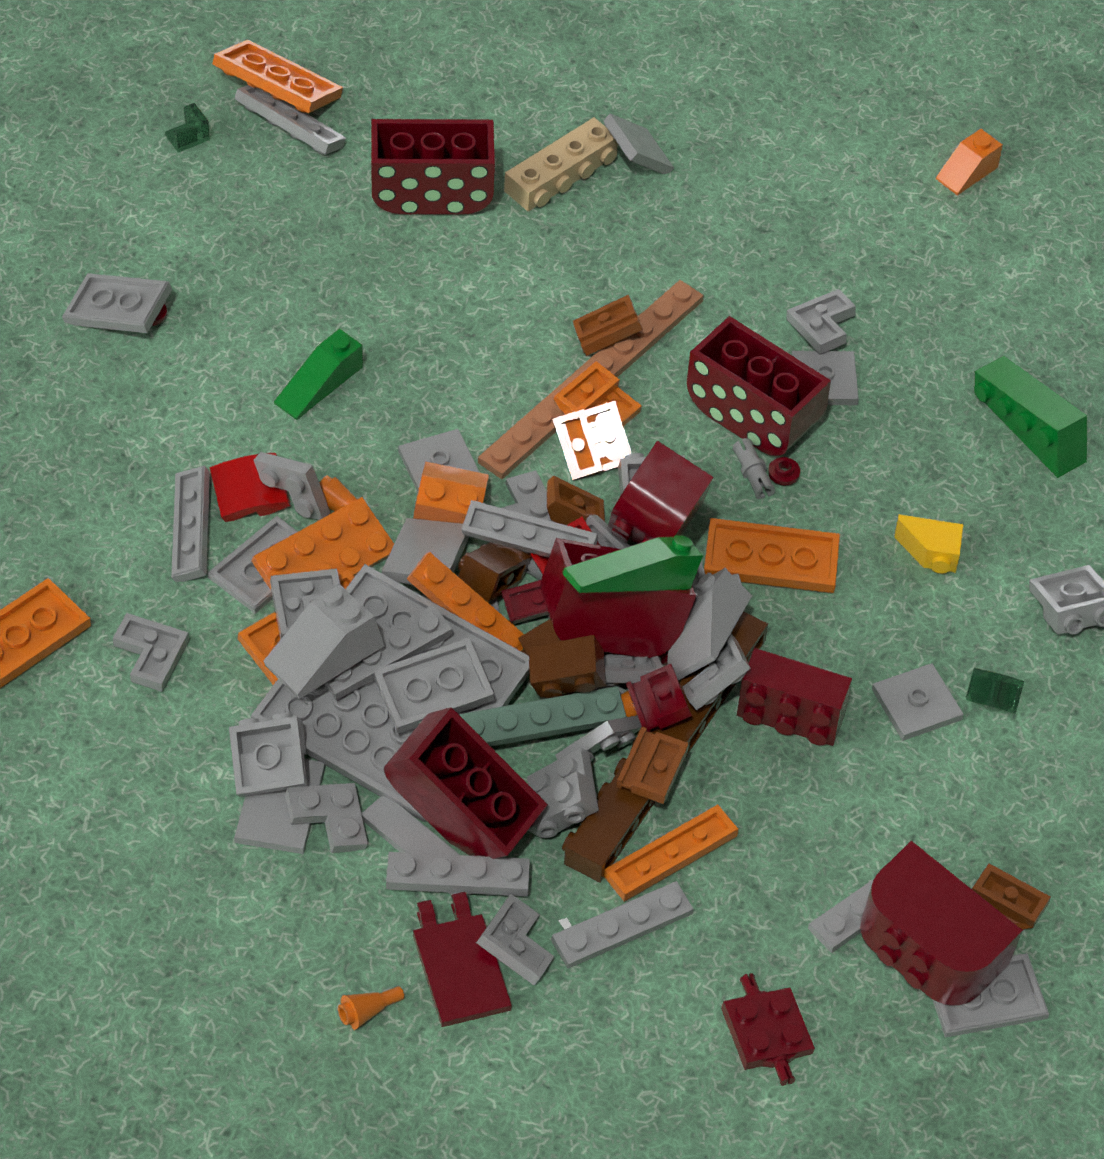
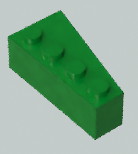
[974,356,1087,478]

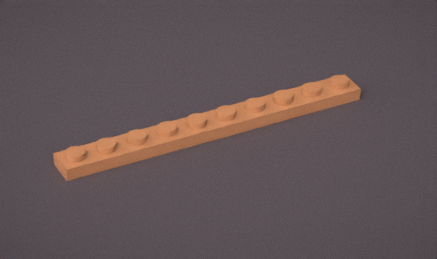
[478,280,704,479]

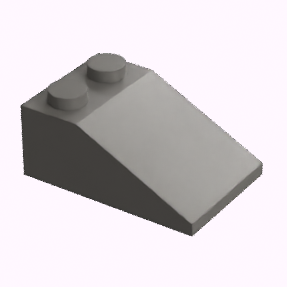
[668,568,752,680]
[264,584,385,699]

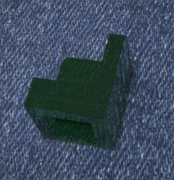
[165,103,210,153]
[966,668,1025,714]

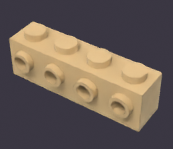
[504,117,618,212]

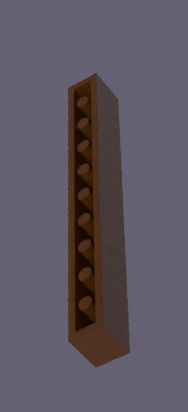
[562,611,768,883]

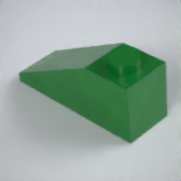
[274,328,363,420]

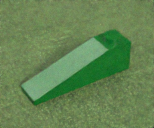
[562,535,703,593]

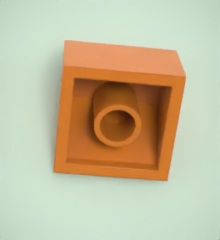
[413,461,489,524]

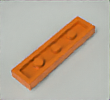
[407,551,524,651]
[604,804,738,902]

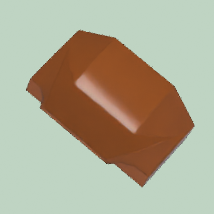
[547,476,605,525]
[972,863,1051,930]

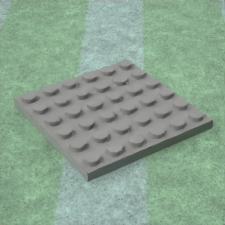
[251,564,530,822]

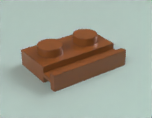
[573,294,643,356]
[616,727,689,804]

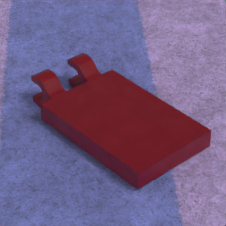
[413,892,512,1027]

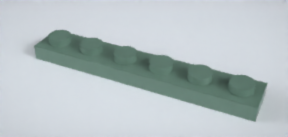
[418,686,626,746]

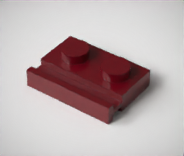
[626,664,692,732]

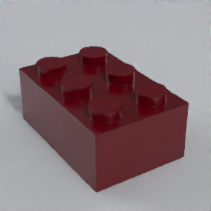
[736,648,852,746]

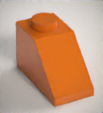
[936,129,1003,195]

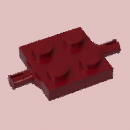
[721,973,815,1086]

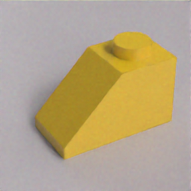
[894,514,963,574]

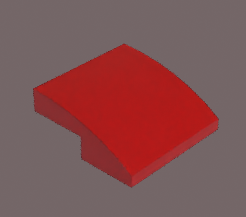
[209,453,291,522]

